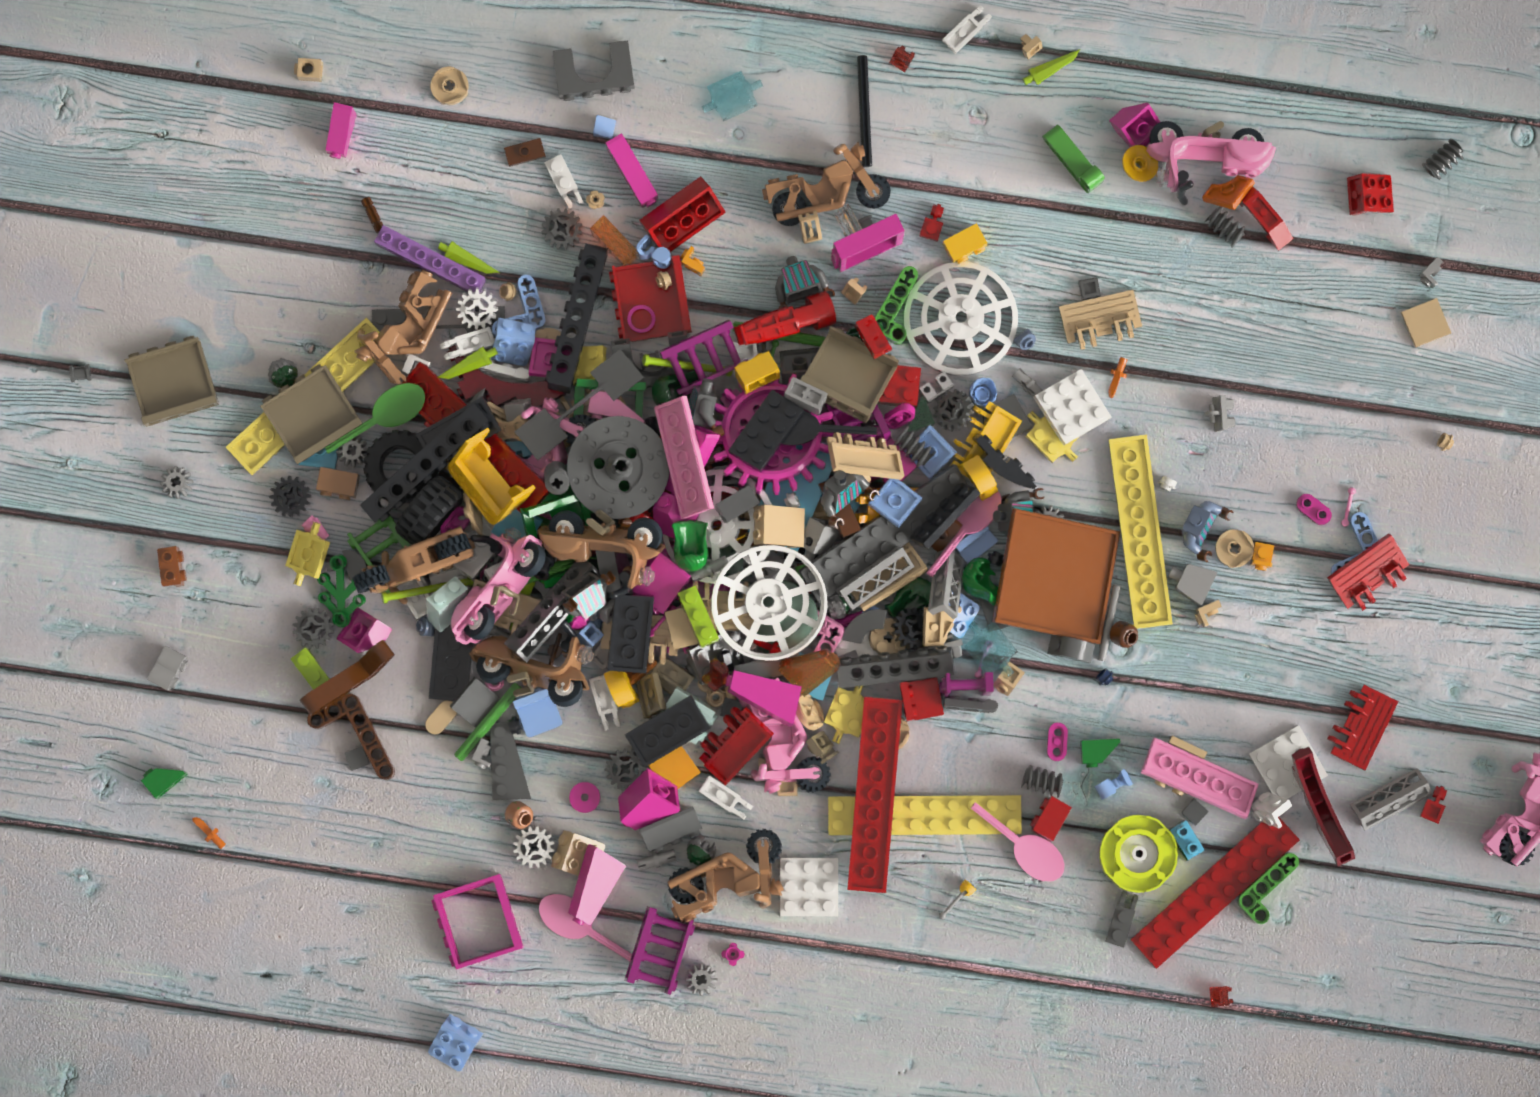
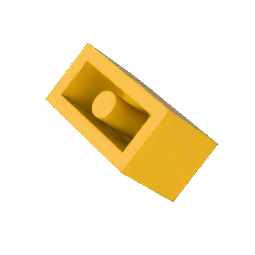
[942,223,987,264]
[734,351,780,394]

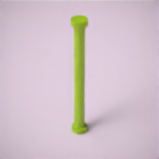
[642,354,733,377]
[381,577,474,604]

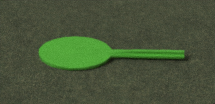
[324,383,425,454]

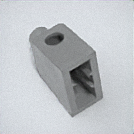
[803,517,839,562]
[1168,564,1218,607]

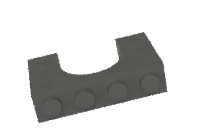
[553,40,635,101]
[611,330,692,388]

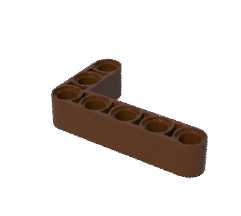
[299,639,395,716]
[307,694,395,780]

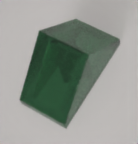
[907,397,935,433]

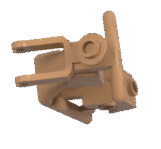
[354,270,452,385]

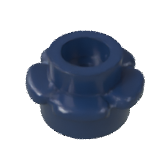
[1096,668,1113,686]

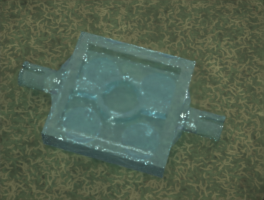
[702,71,763,121]
[964,621,1018,677]

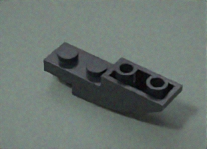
[972,433,1037,489]

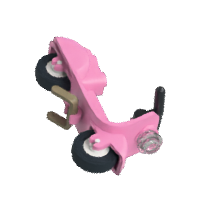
[1146,121,1276,205]
[451,527,545,645]

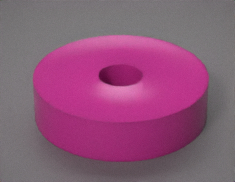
[569,782,600,813]

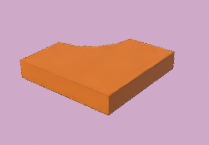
[1202,175,1255,210]

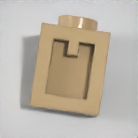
[1195,600,1222,627]
[993,662,1025,696]

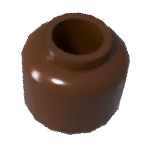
[1110,621,1138,648]

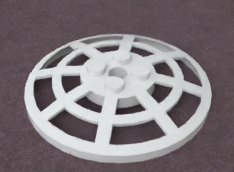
[904,262,1018,376]
[663,469,772,584]
[711,545,827,661]

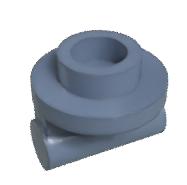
[1013,328,1036,350]
[416,617,434,636]

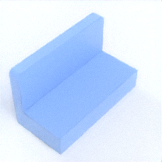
[955,526,998,564]

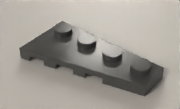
[490,722,531,800]

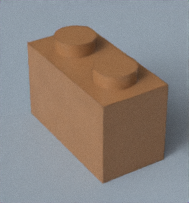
[316,467,360,501]

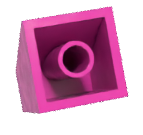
[632,552,692,615]
[618,768,680,830]

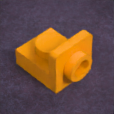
[680,246,705,276]
[1251,542,1274,571]

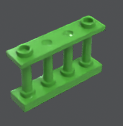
[347,515,428,593]

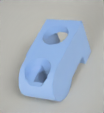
[576,621,604,649]

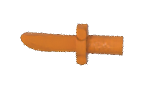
[1109,357,1128,398]
[192,817,226,850]

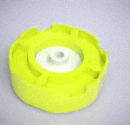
[1099,815,1178,893]

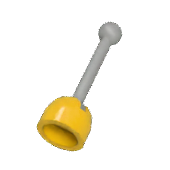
[939,879,977,920]

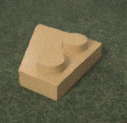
[922,605,962,646]

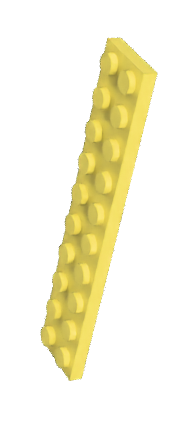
[226,318,379,476]
[1108,435,1173,629]
[828,795,1022,835]

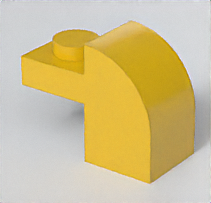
[962,455,998,501]
[604,671,639,709]

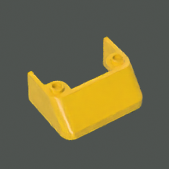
[448,428,535,525]

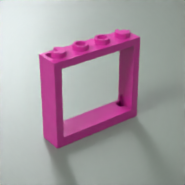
[831,214,905,273]
[431,874,524,969]

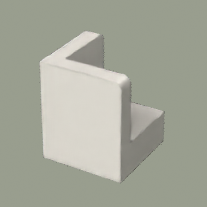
[402,354,432,375]

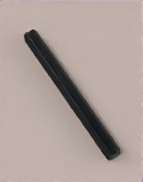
[857,55,872,167]

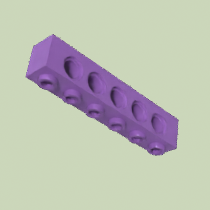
[374,225,486,292]

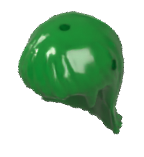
[672,520,708,571]
[962,557,998,605]

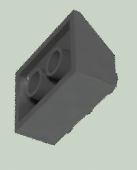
[779,347,820,385]
[639,806,703,854]

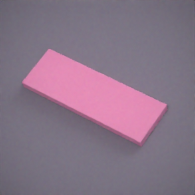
[654,396,714,519]
[1141,737,1259,819]

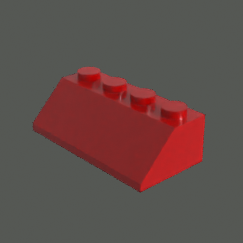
[639,176,726,252]

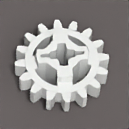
[456,287,498,330]
[513,826,555,868]

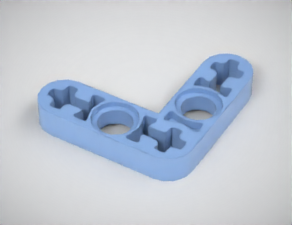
[491,275,545,337]
[1330,512,1378,574]

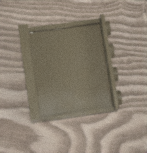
[800,326,899,423]
[124,336,219,427]
[260,364,362,464]

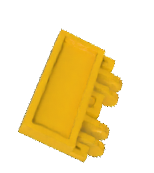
[950,401,1022,477]

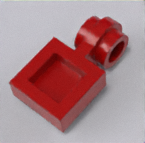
[920,204,944,242]
[1420,786,1447,824]

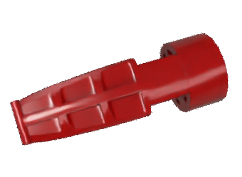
[734,291,836,346]

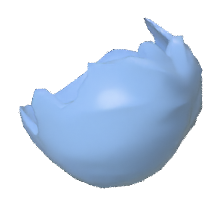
[969,377,997,410]

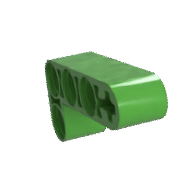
[1042,124,1105,193]
[875,266,918,344]
[1237,853,1299,924]

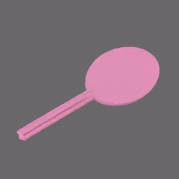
[927,491,1002,577]
[971,802,1064,881]
[539,894,632,961]

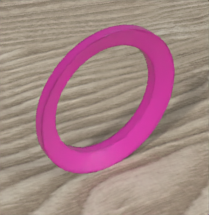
[627,305,655,333]

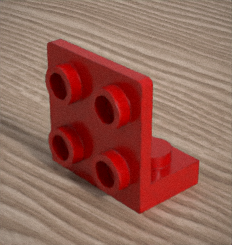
[1347,173,1394,215]
[899,677,944,722]

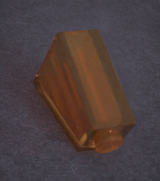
[590,215,637,266]
[778,649,840,697]

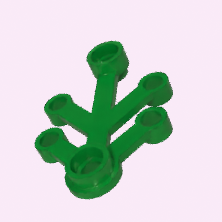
[317,554,366,627]

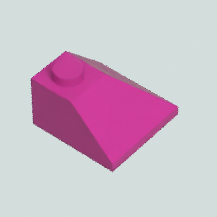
[1109,103,1160,147]
[653,492,700,539]
[336,607,392,653]

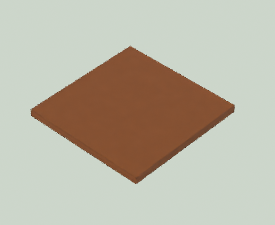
[992,508,1120,644]

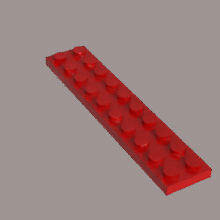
[402,362,550,513]
[847,697,903,893]
[1130,817,1300,969]

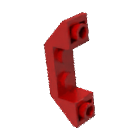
[1239,187,1293,251]

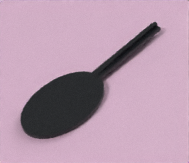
[782,411,877,445]

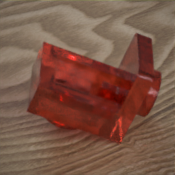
[702,658,729,692]

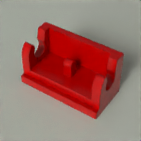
[855,314,892,359]

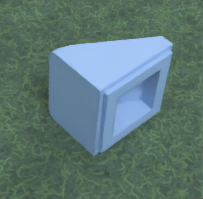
[593,115,616,139]

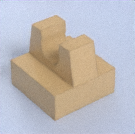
[1020,34,1042,60]
[841,278,868,305]

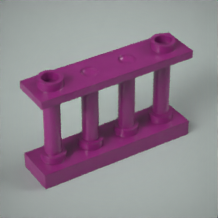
[659,320,748,396]
[824,403,892,445]
[939,672,994,697]
[624,906,695,995]

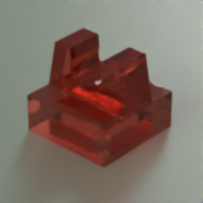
[889,45,915,72]
[1209,986,1233,1007]

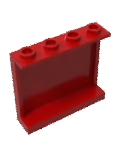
[609,255,692,342]

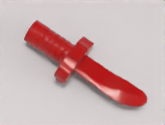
[753,639,787,659]

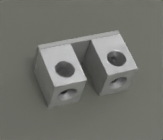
[919,371,954,404]

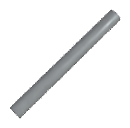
[1098,585,1121,662]

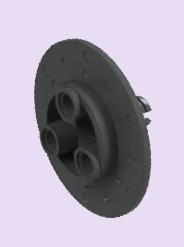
[567,416,669,519]

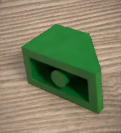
[1080,739,1120,768]
[141,768,188,799]

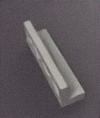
[836,546,915,610]
[928,549,964,619]
[1350,768,1432,831]

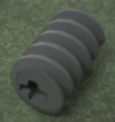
[1422,139,1464,180]
[1205,206,1245,248]
[894,426,936,468]
[544,461,569,495]
[1021,765,1064,798]

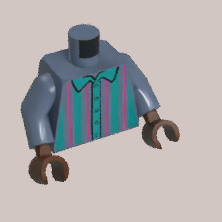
[1182,501,1234,562]

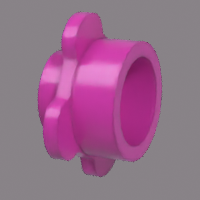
[721,943,745,966]

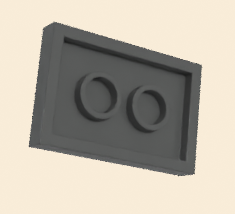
[686,630,744,685]

